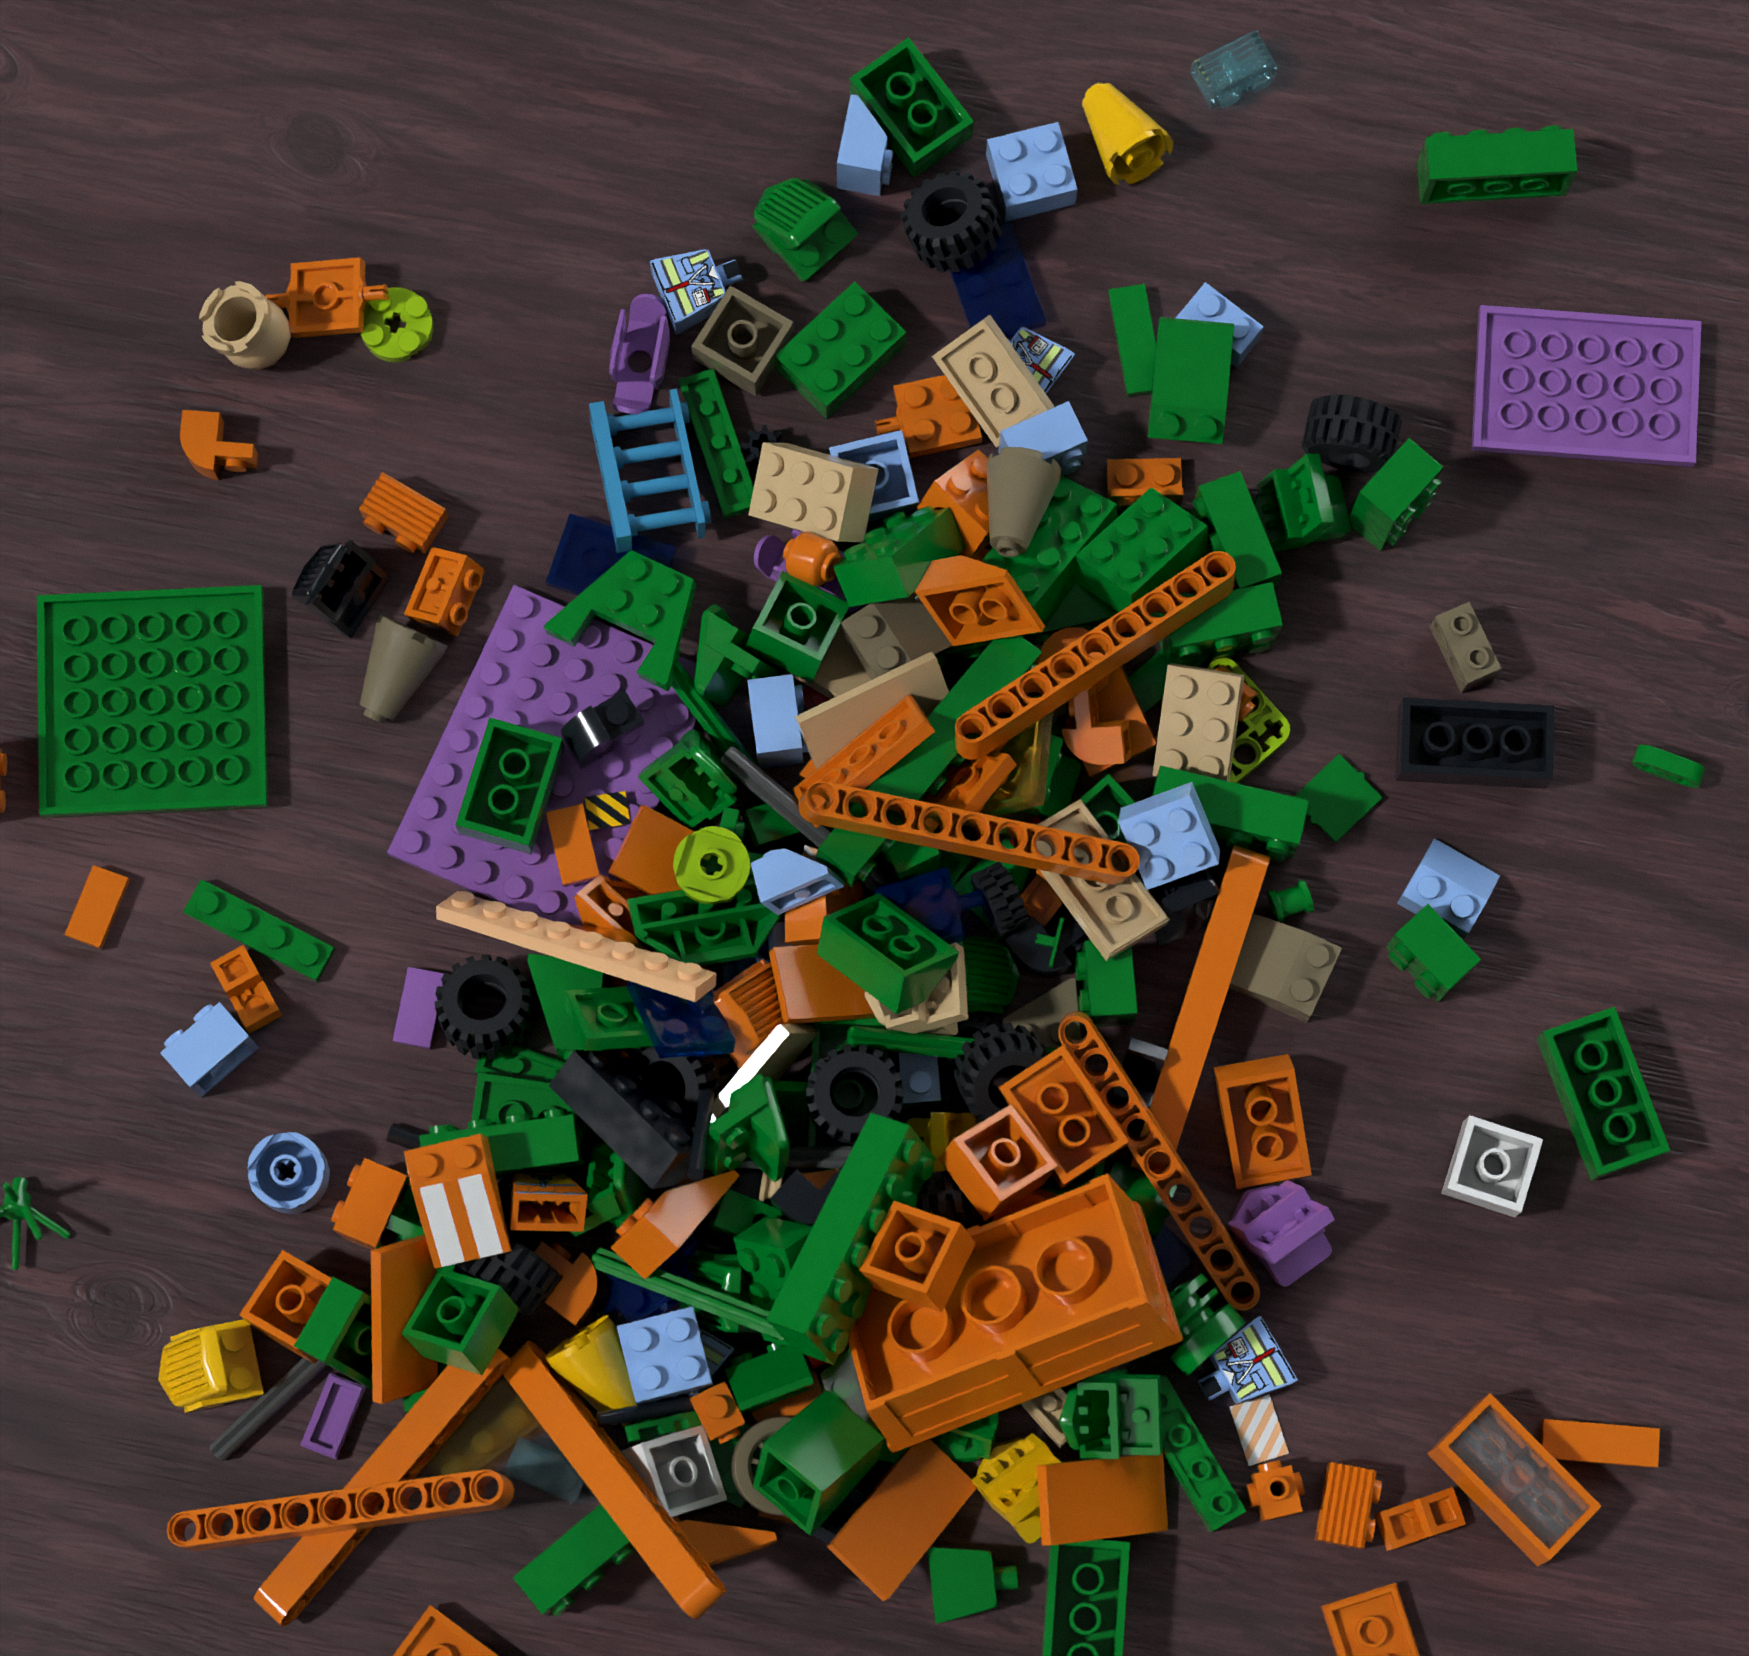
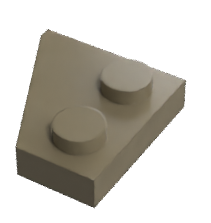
[1002,978,1081,1048]

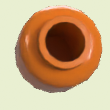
[783,531,842,587]

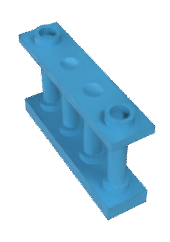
[589,389,711,553]

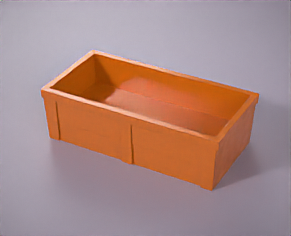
[848,1173,1183,1453]

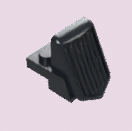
[292,540,391,639]
[1135,867,1219,946]

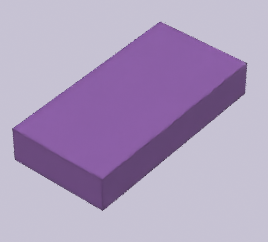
[392,967,444,1050]
[300,1373,367,1460]

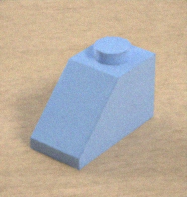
[751,848,845,915]

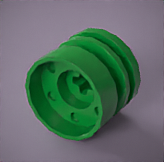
[1169,1273,1246,1376]

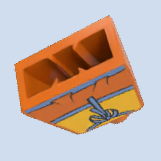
[509,1172,587,1232]

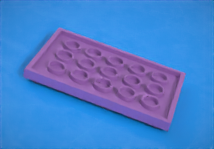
[1471,305,1702,467]

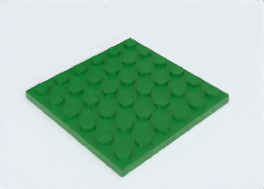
[37,585,268,818]

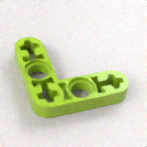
[1208,657,1290,784]

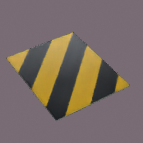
[584,791,630,830]

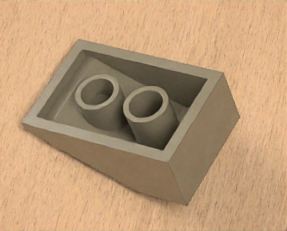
[841,592,960,680]
[1229,913,1342,1023]

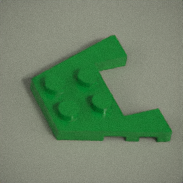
[543,550,697,691]

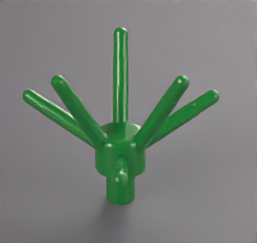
[0,1177,71,1270]

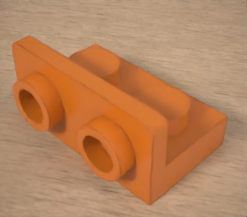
[1106,458,1184,511]
[404,547,485,636]

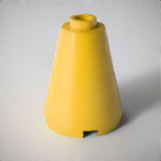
[1082,83,1173,185]
[545,1315,637,1427]

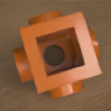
[1246,1460,1305,1522]

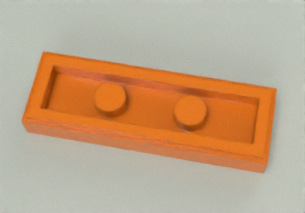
[1541,1419,1660,1468]

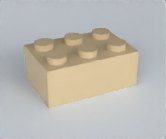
[748,442,879,542]

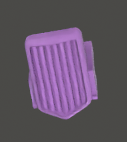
[1227,1180,1335,1287]

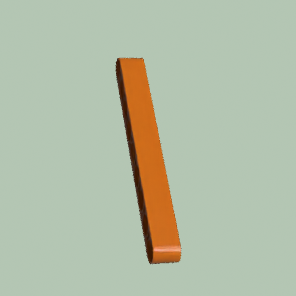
[955,551,1236,760]
[798,781,1140,885]
[1130,845,1270,1172]
[1058,1011,1260,1311]
[503,1341,726,1620]
[253,1348,510,1627]
[167,1469,514,1551]

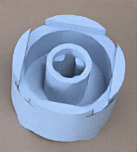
[247,1132,330,1214]

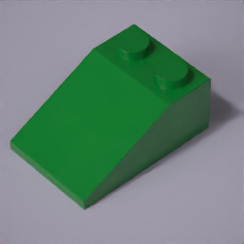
[1148,317,1234,444]

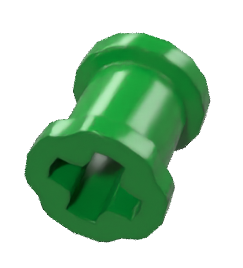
[1267,880,1314,923]

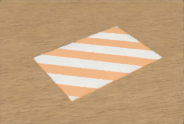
[1229,1394,1289,1466]

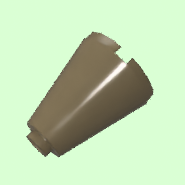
[986,447,1062,557]
[359,615,448,724]

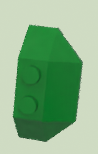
[627,877,783,966]

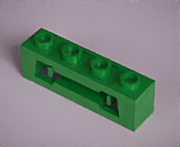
[1160,1375,1246,1533]

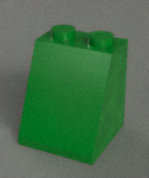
[527,954,609,1061]
[753,1389,885,1536]

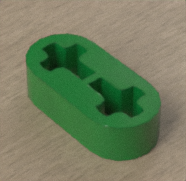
[1632,745,1705,788]

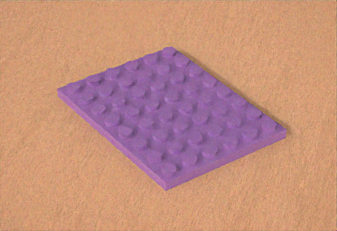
[387,585,698,925]

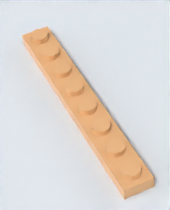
[436,891,716,1002]

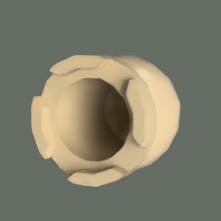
[199,281,291,370]

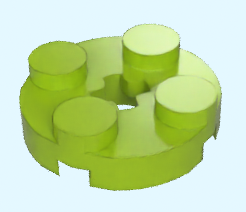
[360,287,433,362]
[673,826,750,905]

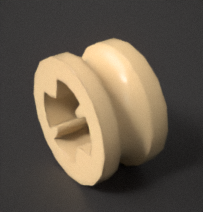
[759,1172,783,1203]

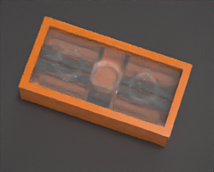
[1427,1393,1602,1567]

